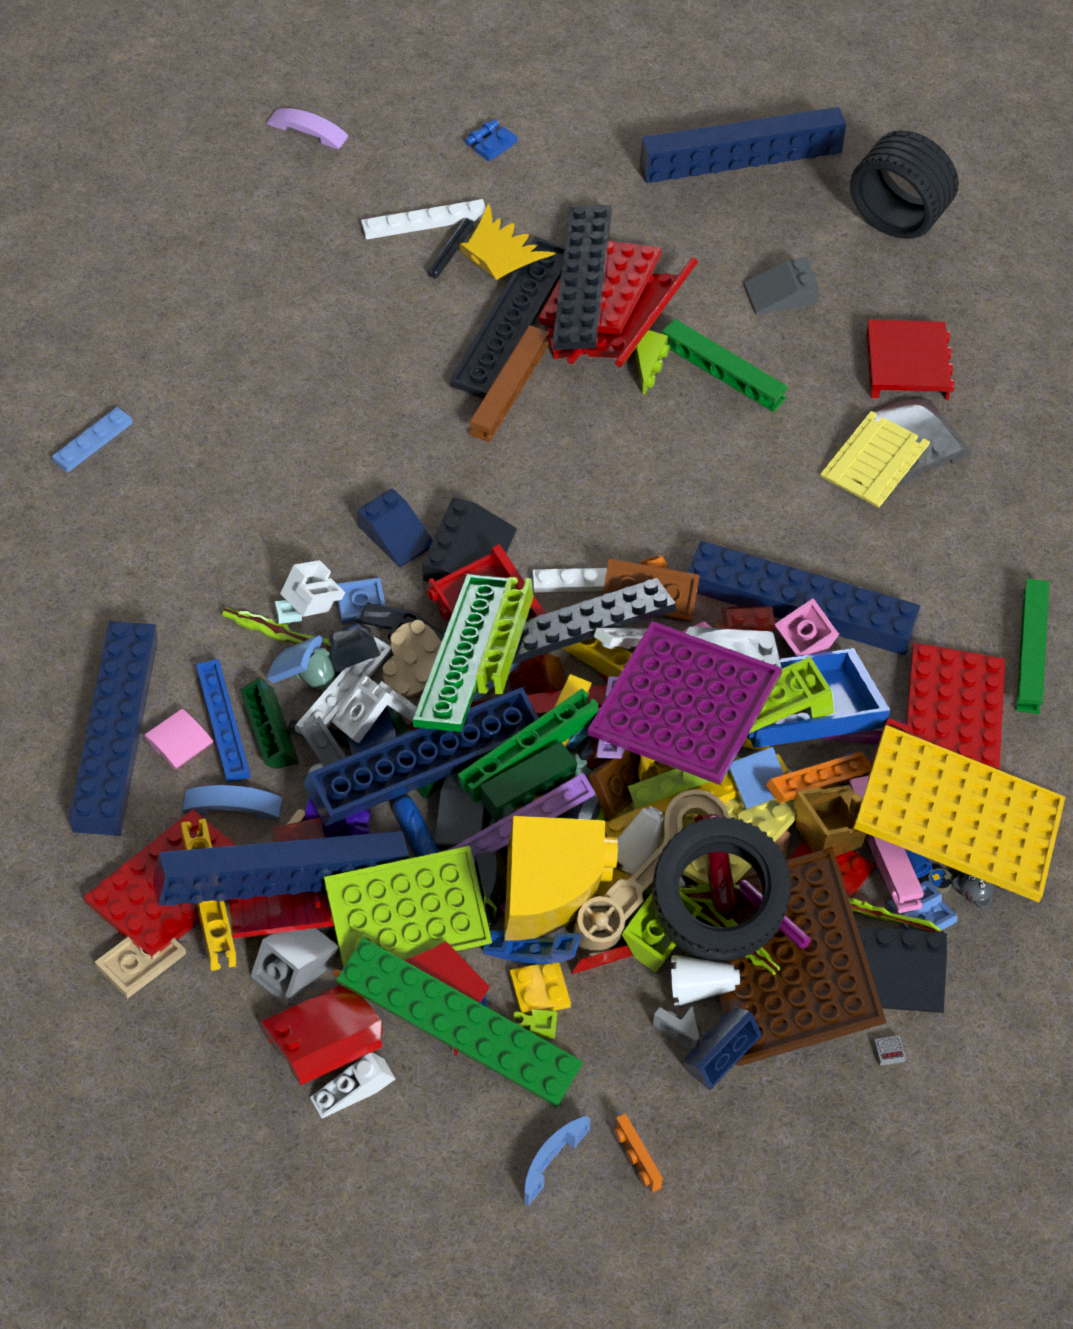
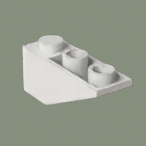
[310,1052,395,1118]

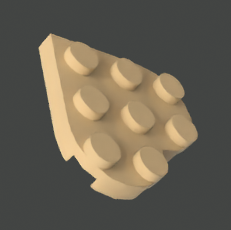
[383,620,441,698]

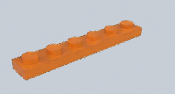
[766,751,872,804]

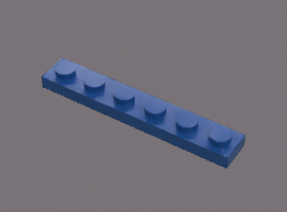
[196,659,250,783]

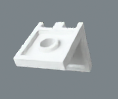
[331,675,417,743]

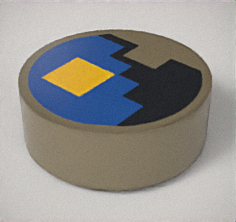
[928,868,953,894]

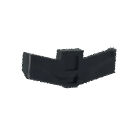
[357,602,445,643]

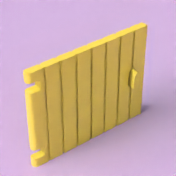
[820,411,930,508]

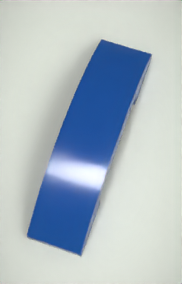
[482,930,581,964]

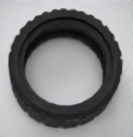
[850,130,959,239]

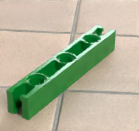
[662,319,788,413]
[1016,578,1050,714]
[458,688,599,803]

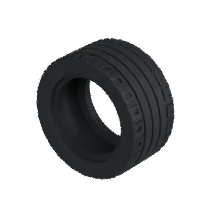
[652,816,791,962]

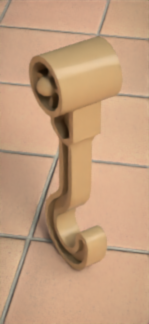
[573,789,729,956]

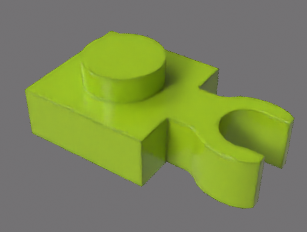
[514,1009,558,1039]

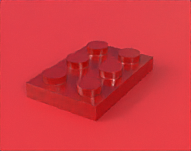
[788,840,875,898]

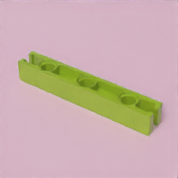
[476,577,534,694]

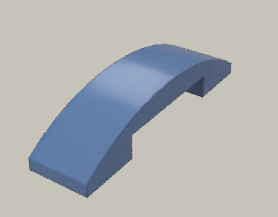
[183,785,282,819]
[524,1116,591,1206]

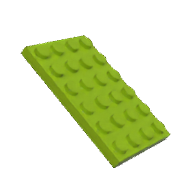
[324,846,492,968]

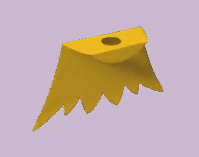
[460,204,556,280]

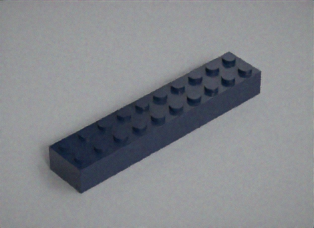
[640,107,846,183]
[688,541,921,656]
[70,621,158,836]
[304,687,539,826]
[152,831,409,906]

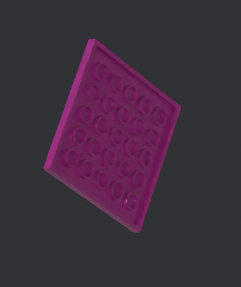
[588,621,782,785]

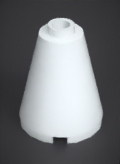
[617,806,664,875]
[671,955,740,1006]

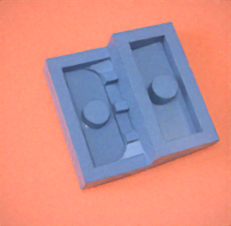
[267,635,322,683]
[887,881,957,932]

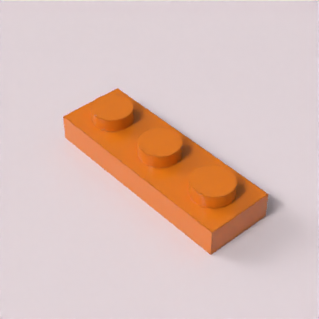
[613,1114,663,1193]

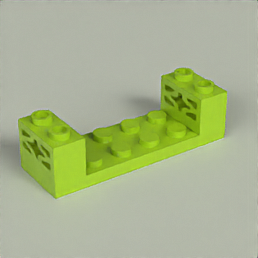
[749,656,834,733]

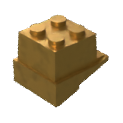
[794,785,866,856]

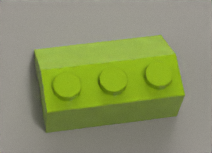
[622,891,702,973]

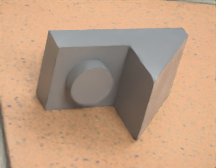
[653,1007,699,1050]

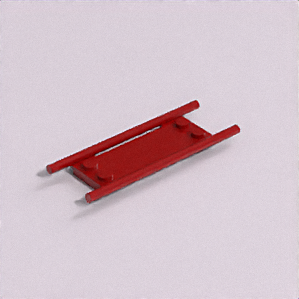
[567,257,698,367]

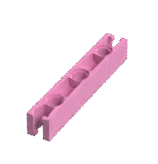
[849,776,924,913]

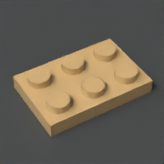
[95,937,186,999]

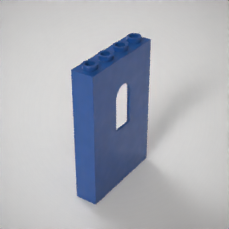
[747,648,890,748]

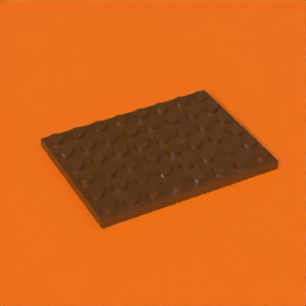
[691,847,887,1066]

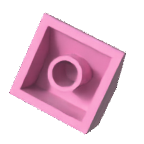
[775,599,839,657]

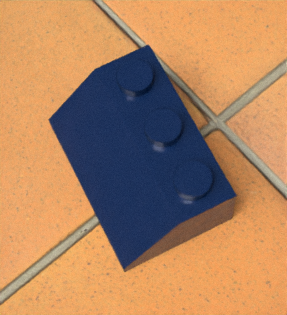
[683,1007,762,1090]

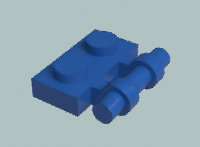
[464,119,518,161]

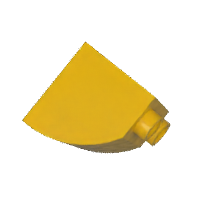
[504,816,618,941]

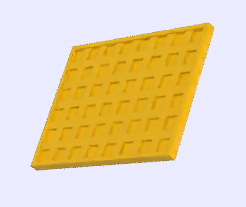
[853,725,1065,902]

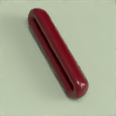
[702,814,737,914]

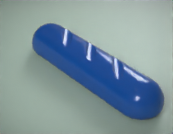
[393,796,440,857]

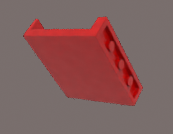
[866,320,954,400]
[426,544,546,623]

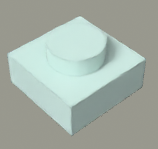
[275,600,302,624]

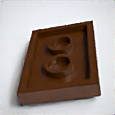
[588,749,640,819]

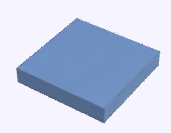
[337,578,386,624]
[729,747,784,810]

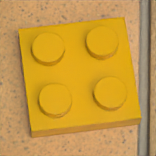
[510,963,571,1016]

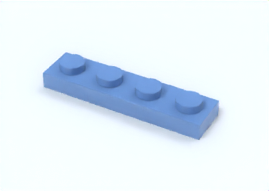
[52,407,133,473]

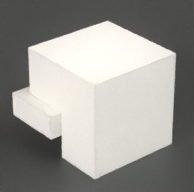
[280,560,345,617]

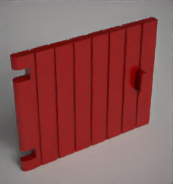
[229,890,334,938]

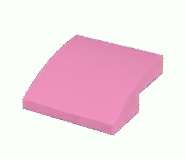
[144,709,214,770]

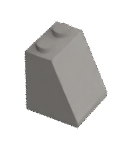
[251,928,339,1006]

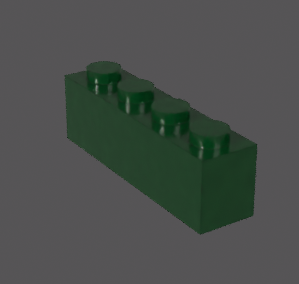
[478,742,578,820]

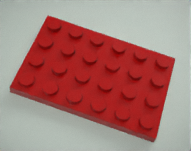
[539,241,662,335]
[906,642,1005,770]
[84,809,236,959]

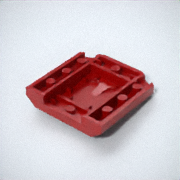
[259,986,383,1085]

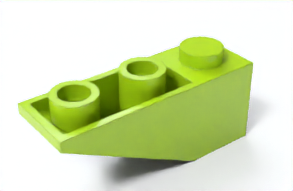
[635,330,670,395]

